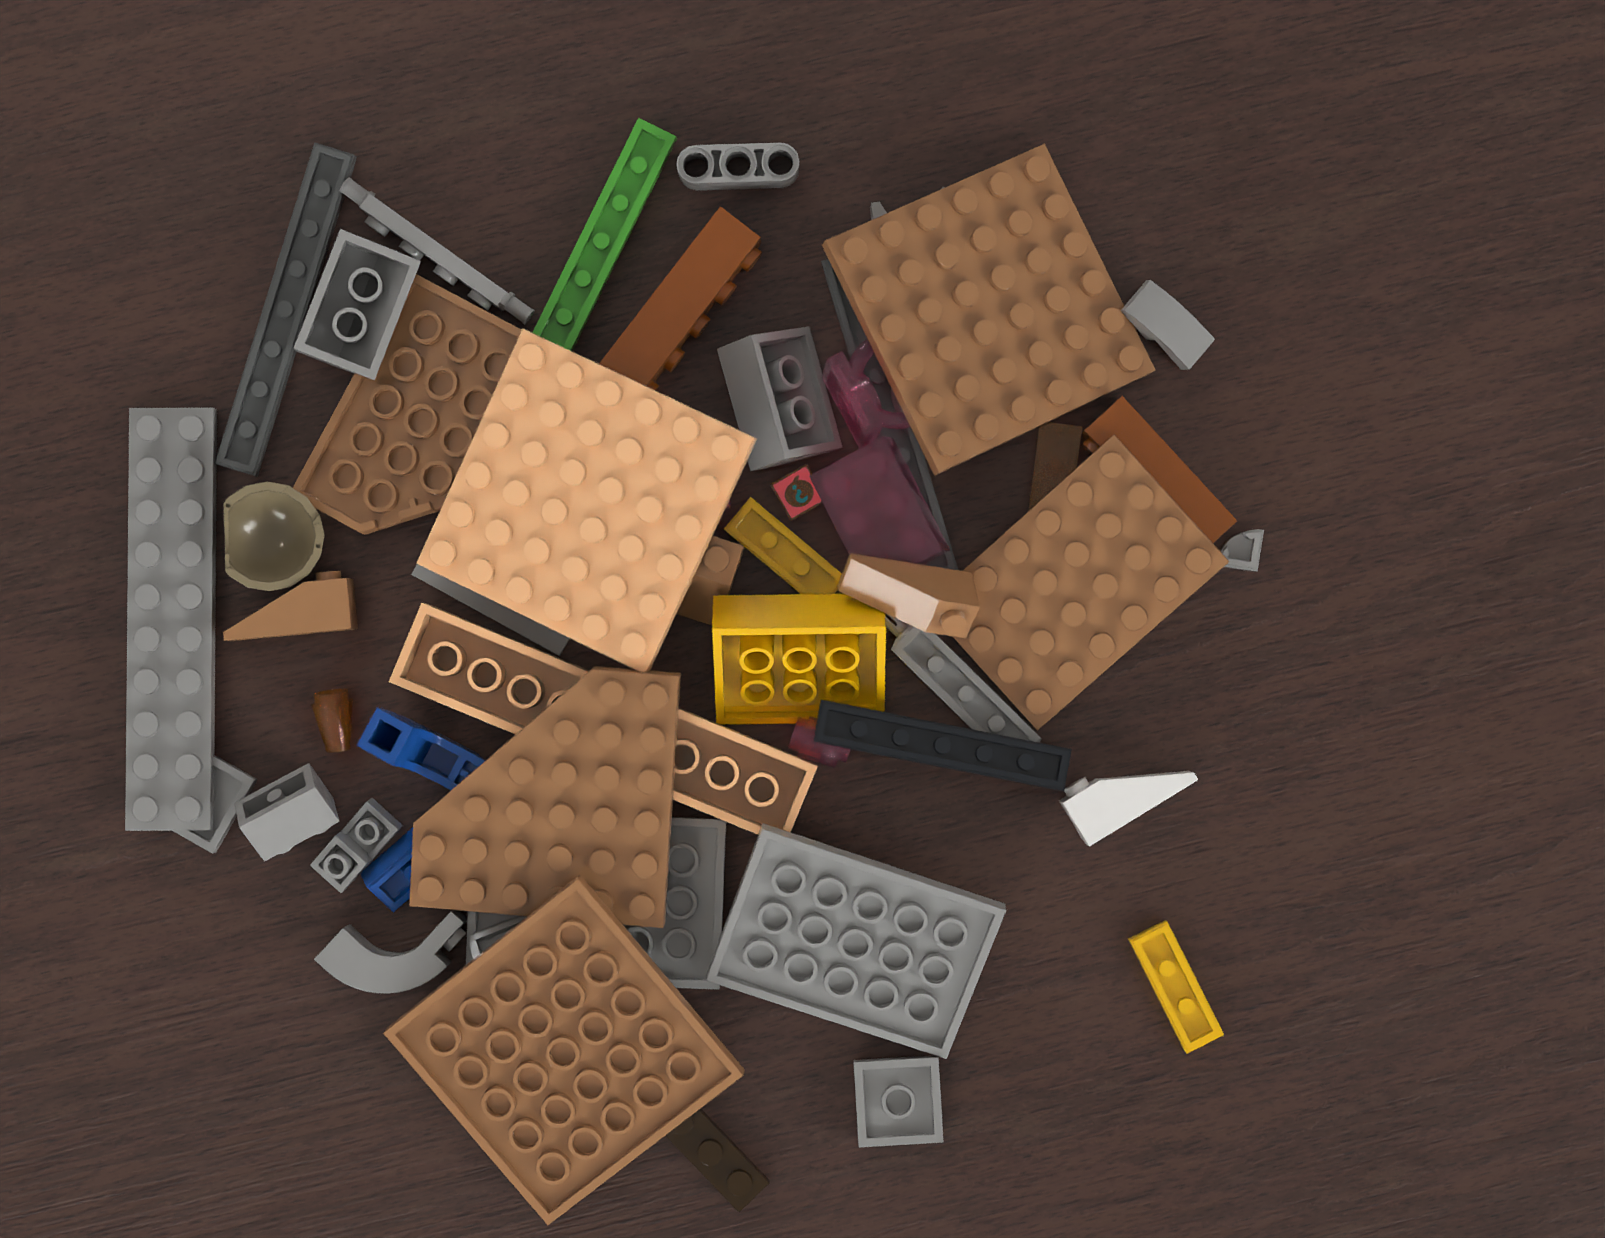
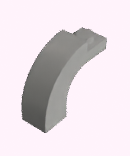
[314,910,468,993]

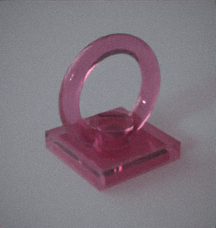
[822,339,911,451]

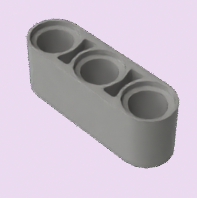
[676,143,800,190]

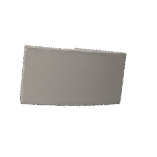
[1121,280,1215,370]
[310,798,403,893]

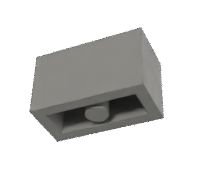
[234,763,340,862]

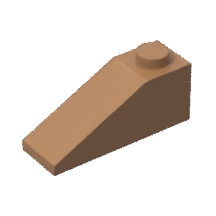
[837,553,980,638]
[223,571,358,641]

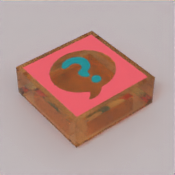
[770,464,827,521]

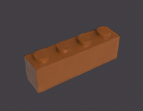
[1081,396,1237,543]

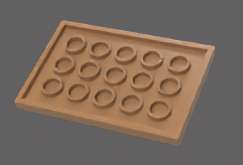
[952,434,1229,731]

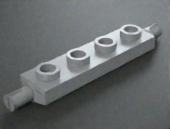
[339,177,535,325]
[885,614,1042,743]

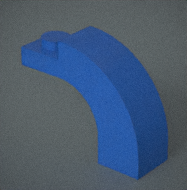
[357,707,486,790]

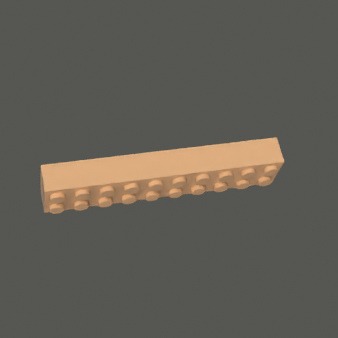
[389,603,818,835]

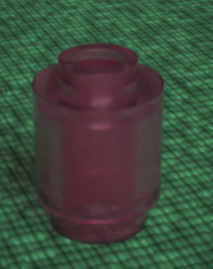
[788,716,850,768]

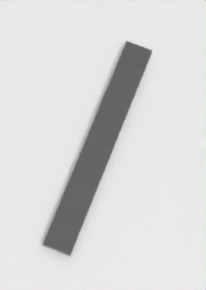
[215,142,357,477]
[821,259,959,571]

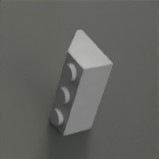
[294,229,421,381]
[717,326,843,471]

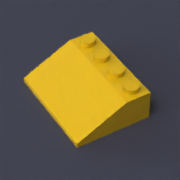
[712,594,886,725]

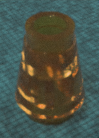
[311,688,353,753]

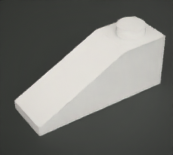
[1059,771,1198,847]

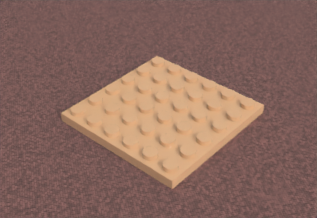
[416,329,757,672]

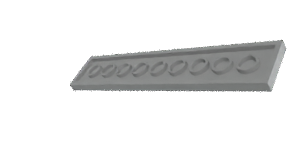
[125,408,217,831]

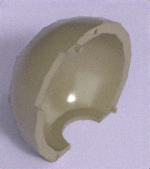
[224,481,324,591]

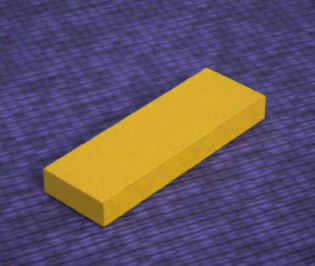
[724,497,842,594]
[1128,920,1224,1054]

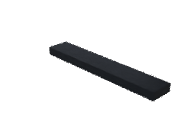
[812,700,1072,791]

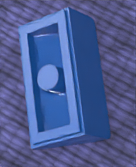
[361,827,413,912]

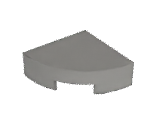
[1220,529,1264,572]

